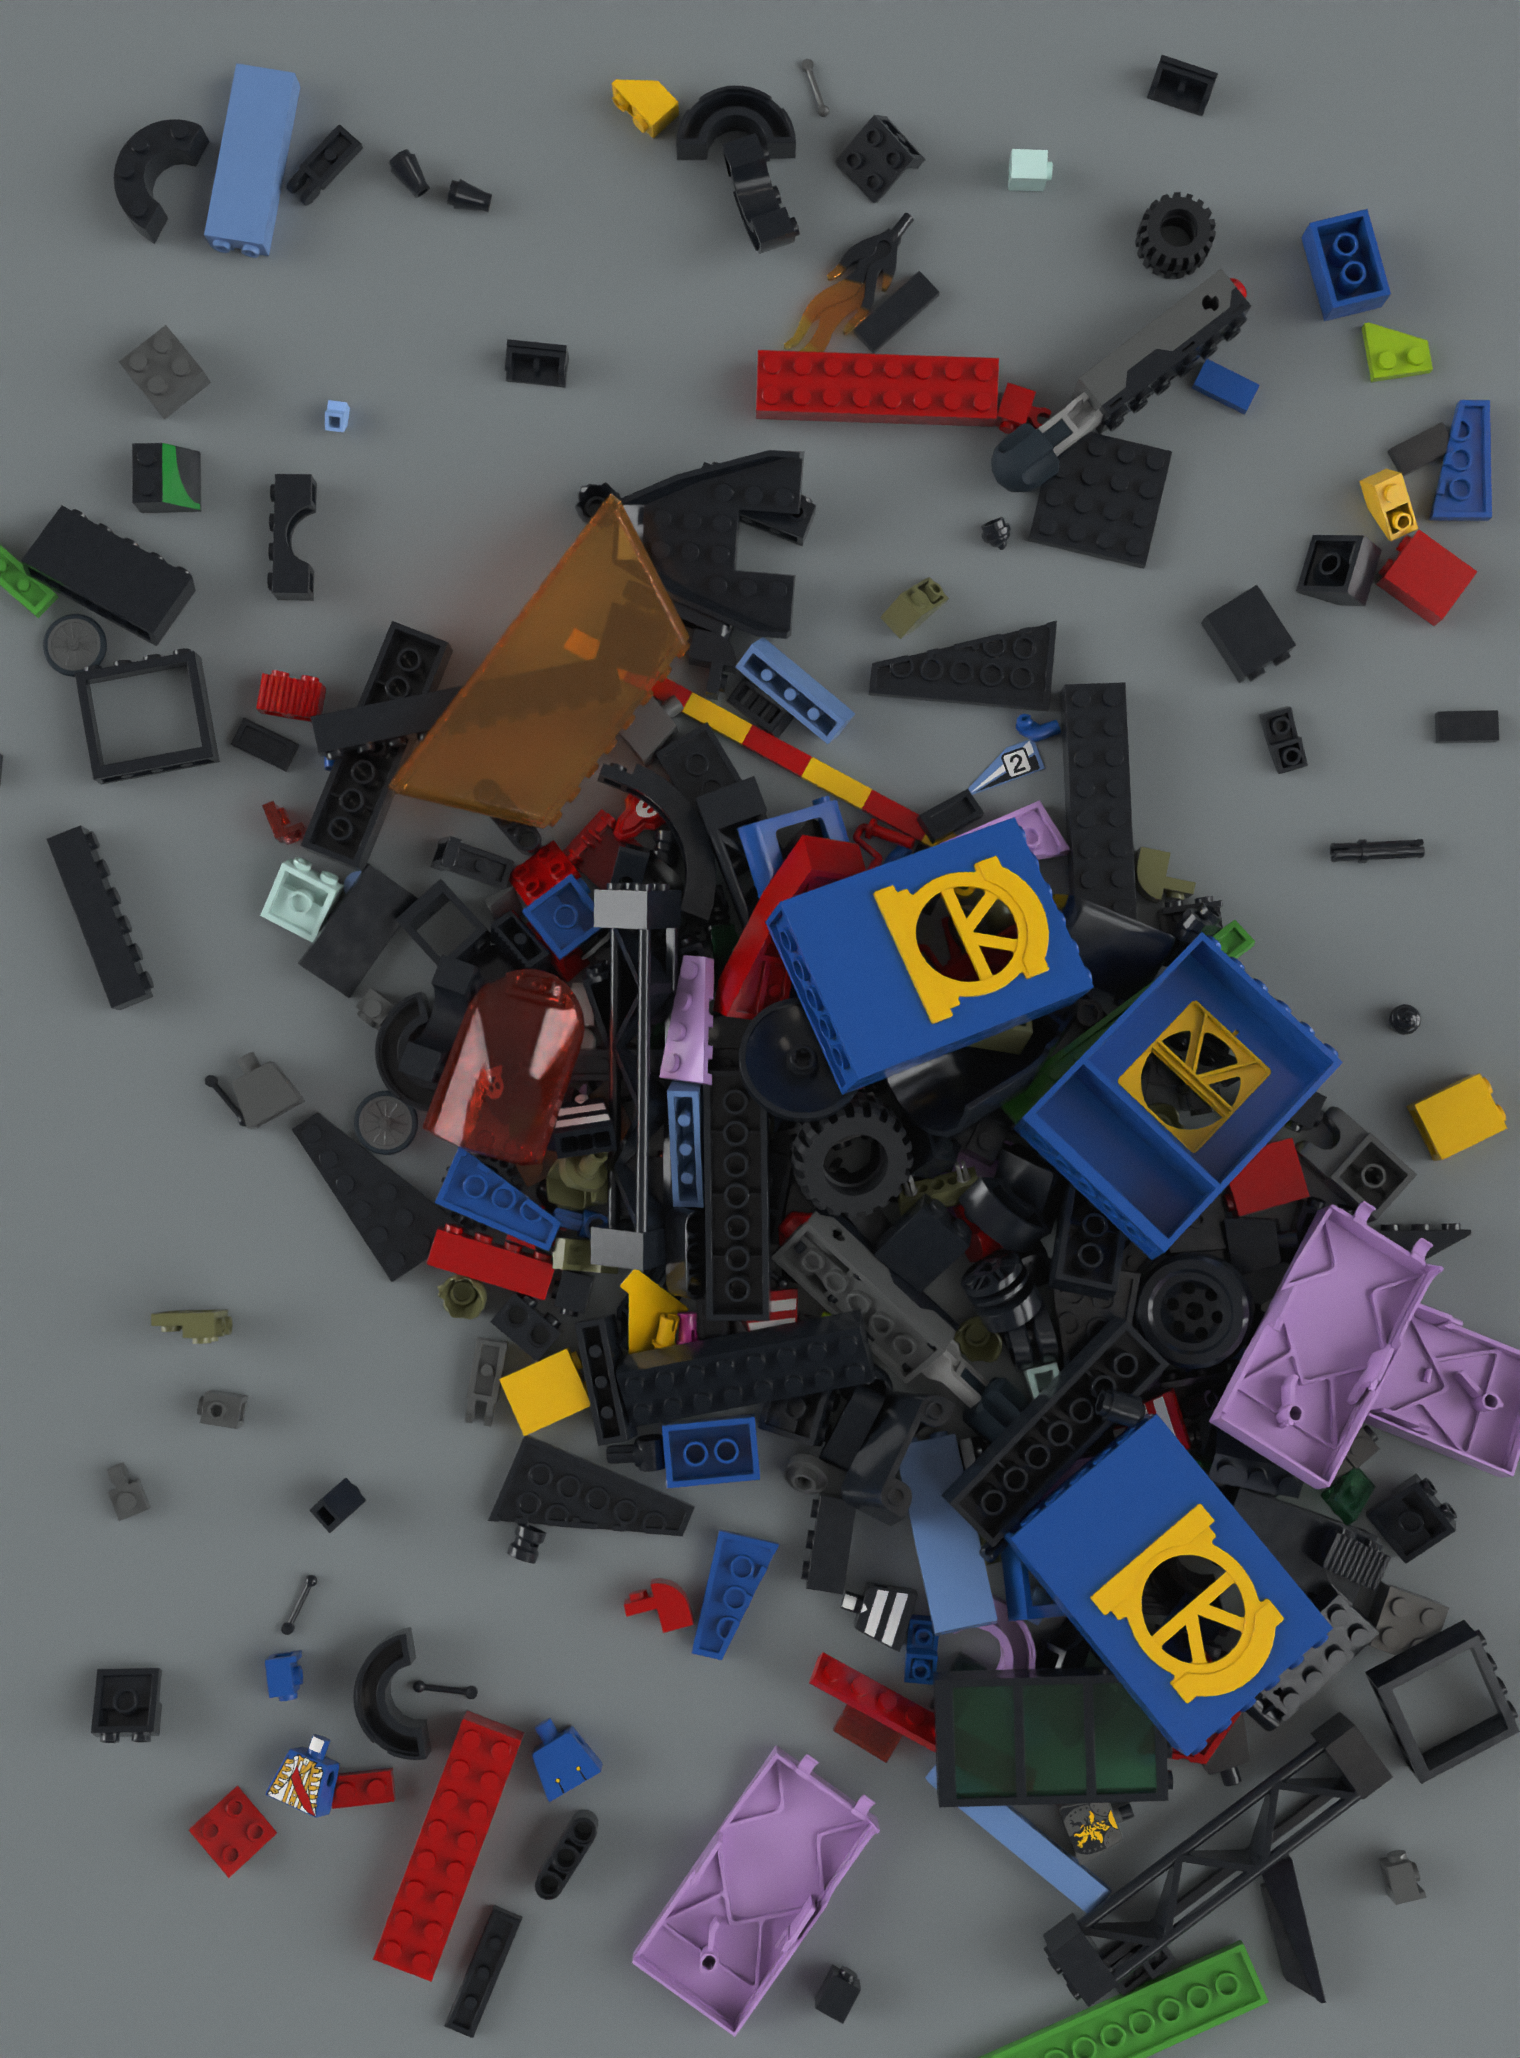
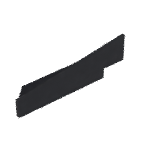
[1260,1854,1326,2003]

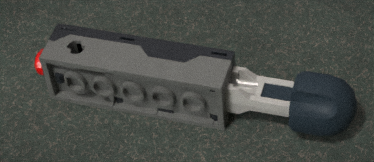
[991,269,1251,492]
[771,1207,1030,1444]

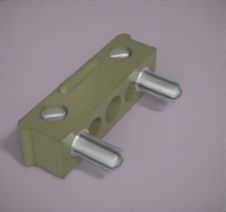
[897,1160,979,1216]

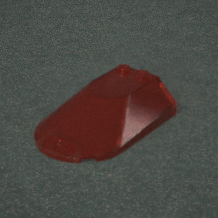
[423,969,585,1166]

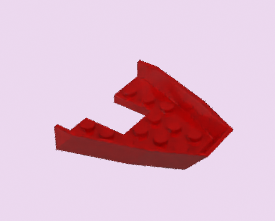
[713,835,866,1020]

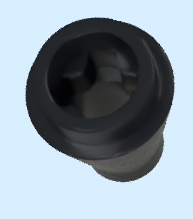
[389,149,430,198]
[447,179,492,212]

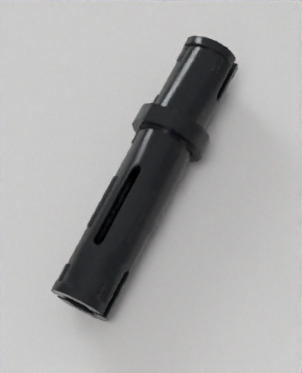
[1330,839,1425,864]

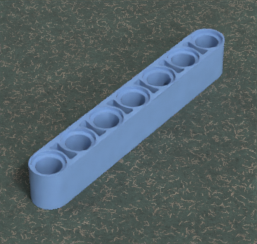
[925,1764,1112,1913]

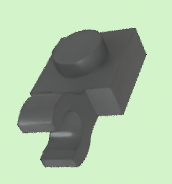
[107,1462,151,1521]

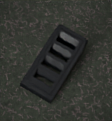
[726,677,794,738]

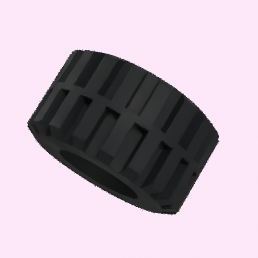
[1135,192,1216,279]

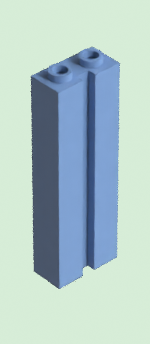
[204,63,300,258]
[898,1431,998,1636]

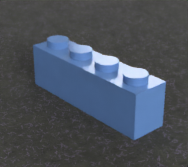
[735,637,855,744]
[667,1080,705,1208]

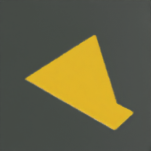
[620,1269,689,1354]

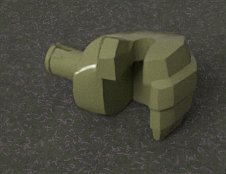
[546,1152,608,1211]

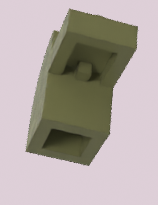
[1134,847,1196,904]
[552,1238,619,1274]

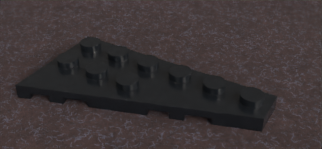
[292,1112,470,1282]

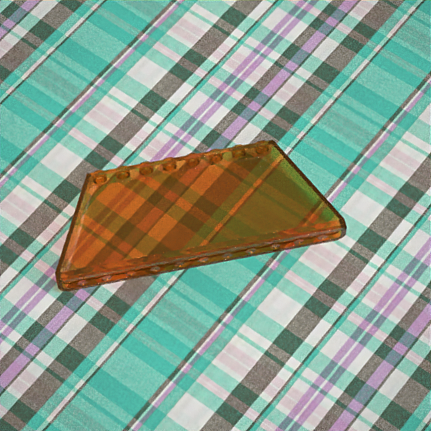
[386,494,690,829]

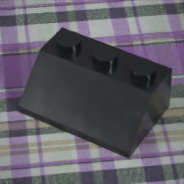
[1201,1425,1304,1499]

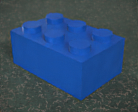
[1301,209,1391,322]
[662,1413,760,1488]

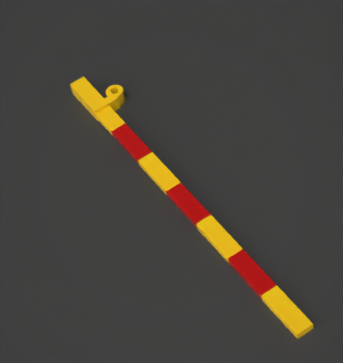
[563,628,976,899]

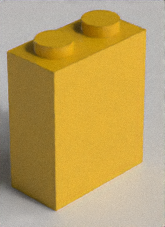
[1406,1073,1508,1161]
[499,1347,590,1436]

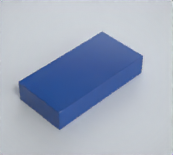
[1192,359,1260,415]

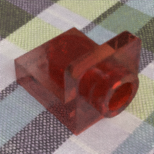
[262,801,307,845]

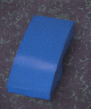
[904,1614,939,1685]

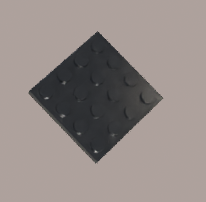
[1028,432,1172,569]

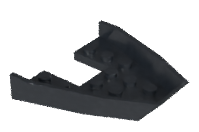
[611,450,805,639]

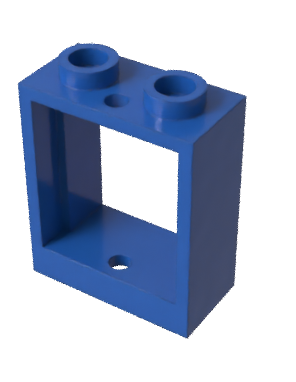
[1001,1546,1066,1621]

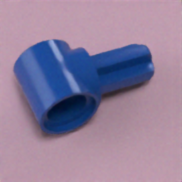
[552,1207,607,1240]

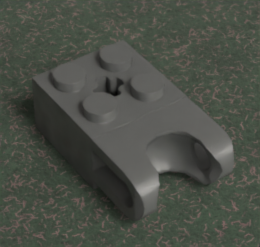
[1295,1106,1417,1223]

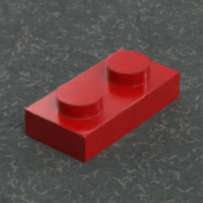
[332,1768,396,1809]

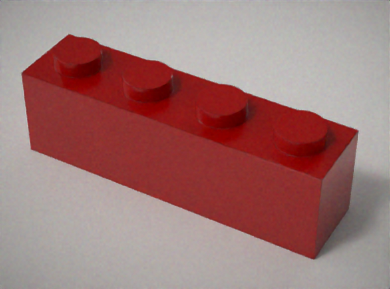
[426,1223,555,1301]

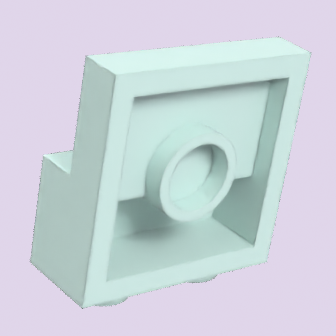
[260,857,344,942]

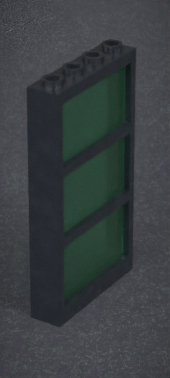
[933,1667,1173,1808]

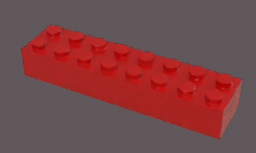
[756,350,999,427]
[373,1710,525,1982]

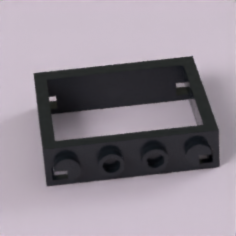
[75,648,220,785]
[1365,1620,1520,1784]

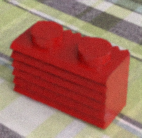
[256,670,326,722]

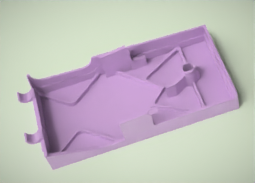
[1209,1201,1444,1489]
[632,1745,880,2037]

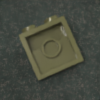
[151,1309,233,1344]

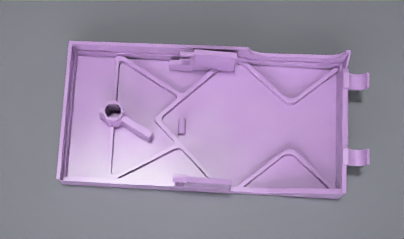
[1363,1304,1520,1478]

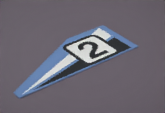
[968,739,1045,795]

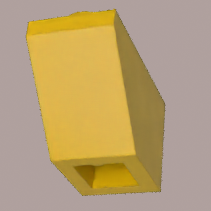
[611,79,679,139]
[1359,469,1418,541]

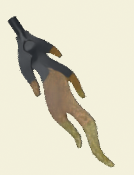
[784,213,914,352]

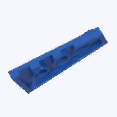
[1429,400,1492,521]
[435,1146,562,1251]
[692,1529,779,1660]

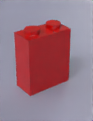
[1376,530,1478,626]
[1223,1137,1310,1217]

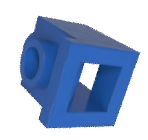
[265,1650,303,1701]

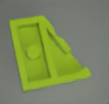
[1361,322,1433,382]

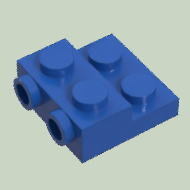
[522,874,606,961]

